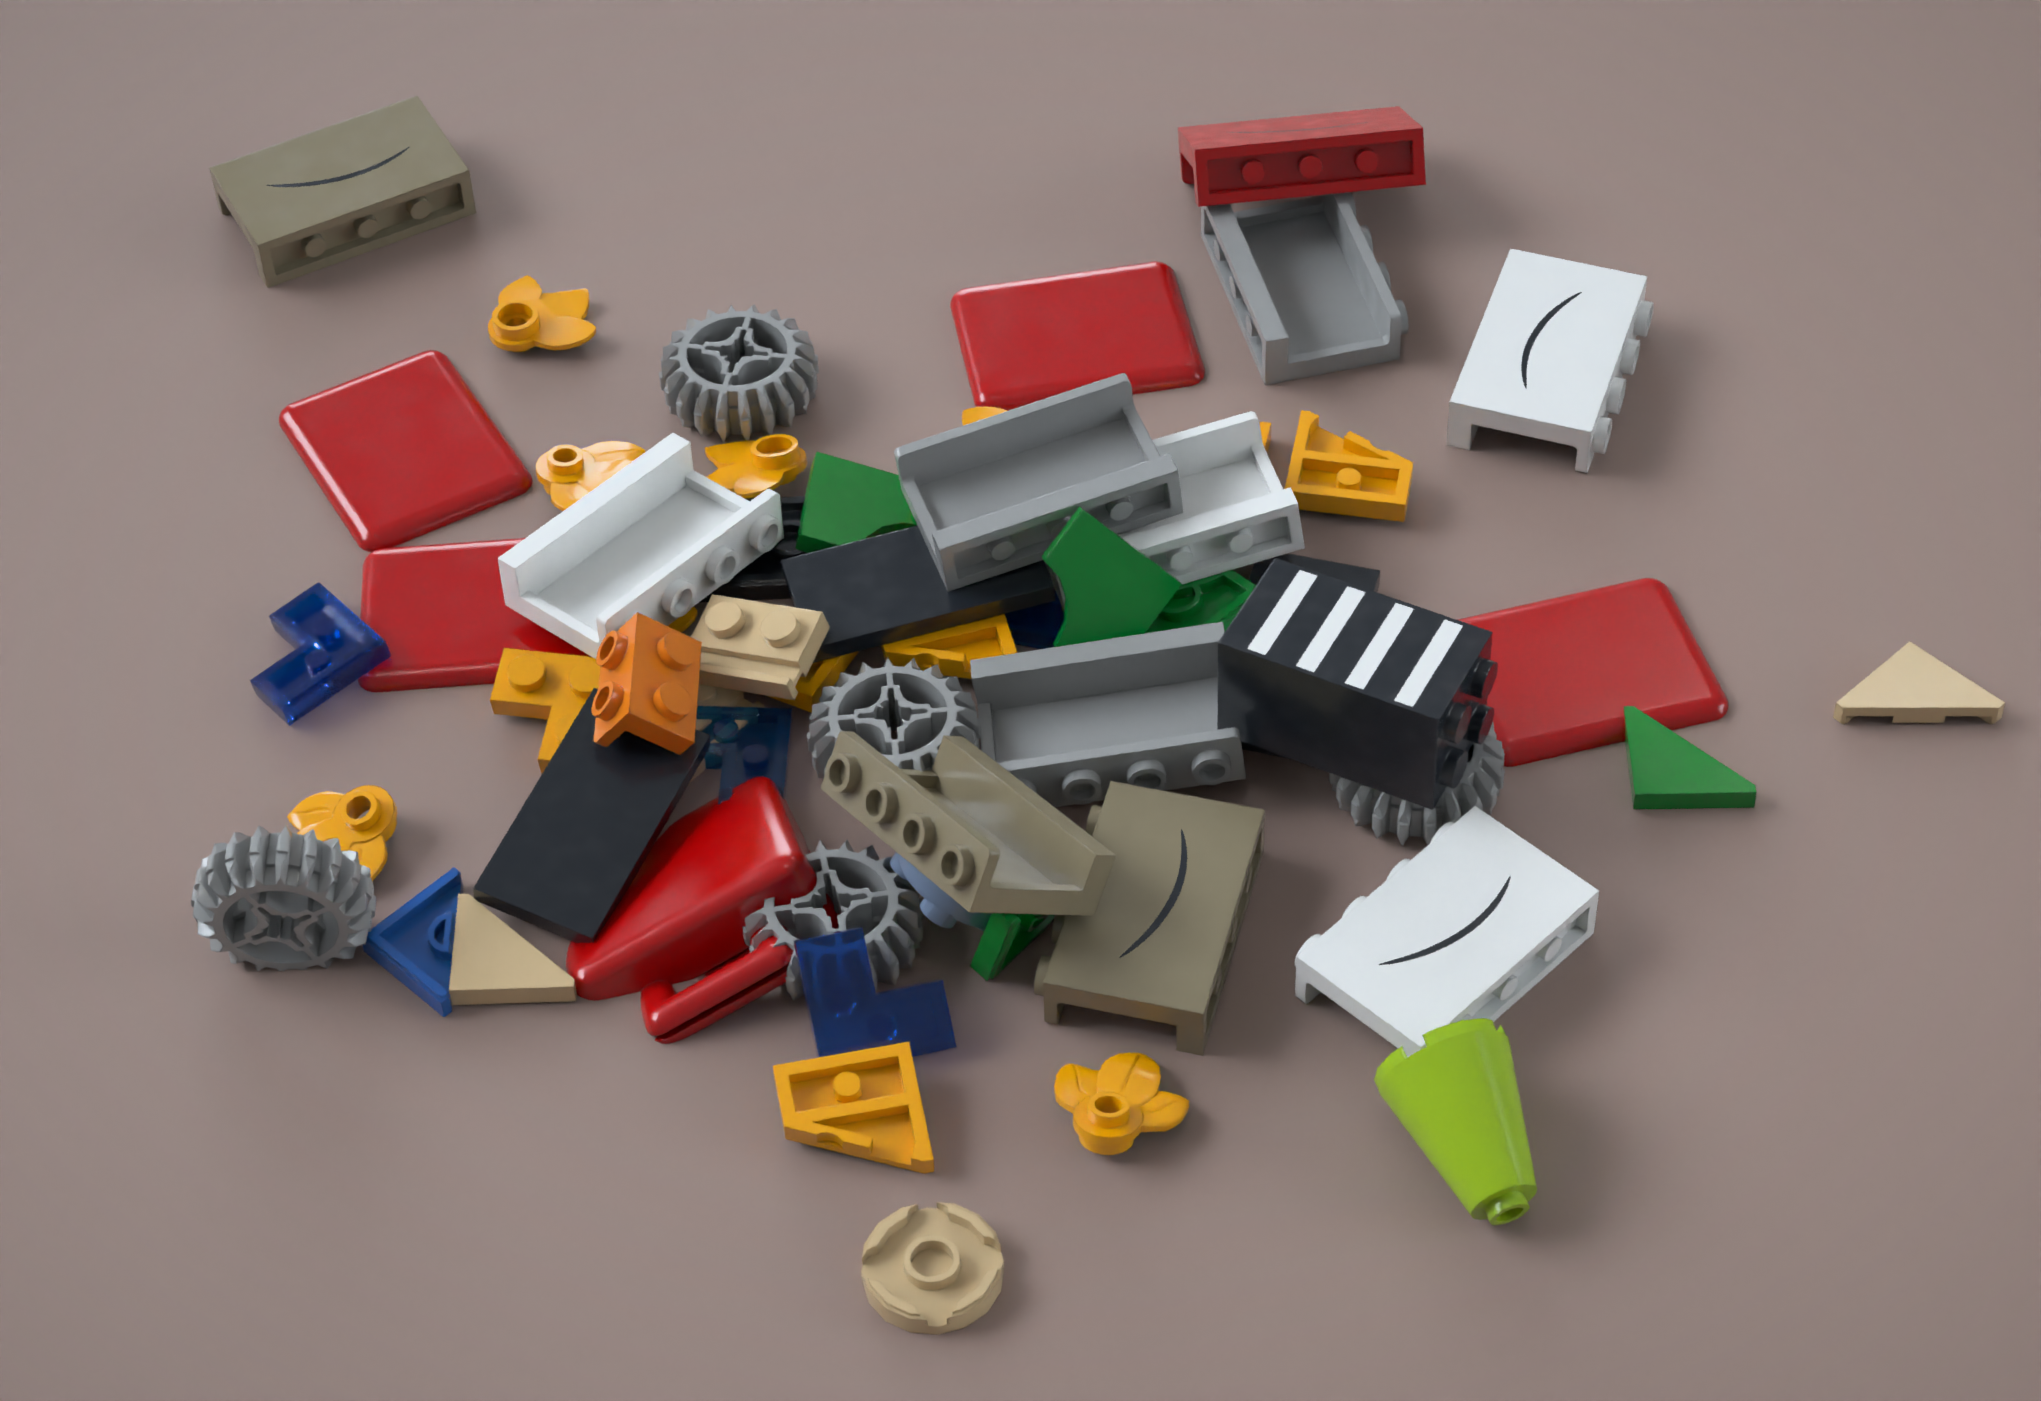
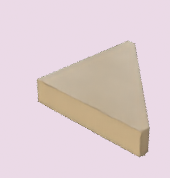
[1833,641,2005,724]
[449,894,577,1005]

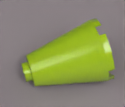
[1374,1018,1537,1225]

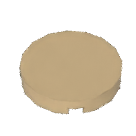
[861,1202,1004,1335]

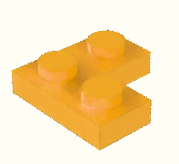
[490,648,600,773]

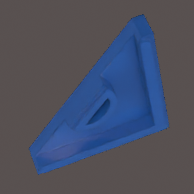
[362,867,463,1017]

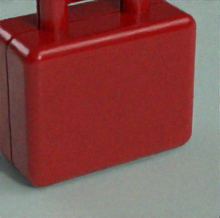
[950,261,1205,411]
[279,350,533,552]
[357,538,591,692]
[1457,578,1729,767]
[566,776,838,1044]

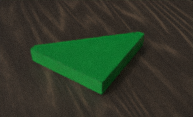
[1624,706,1757,809]
[970,913,1055,981]

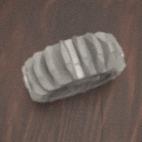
[659,304,819,442]
[807,657,981,778]
[1329,722,1505,846]
[191,825,377,972]
[743,839,923,1007]

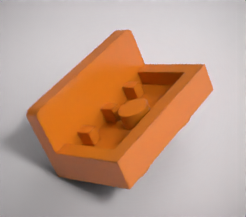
[592,612,702,755]

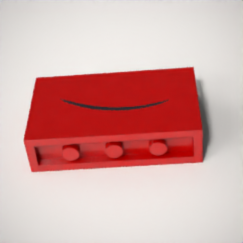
[1178,106,1426,207]

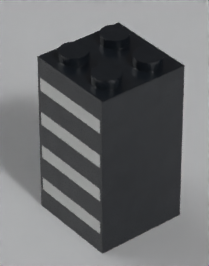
[1217,558,1498,810]

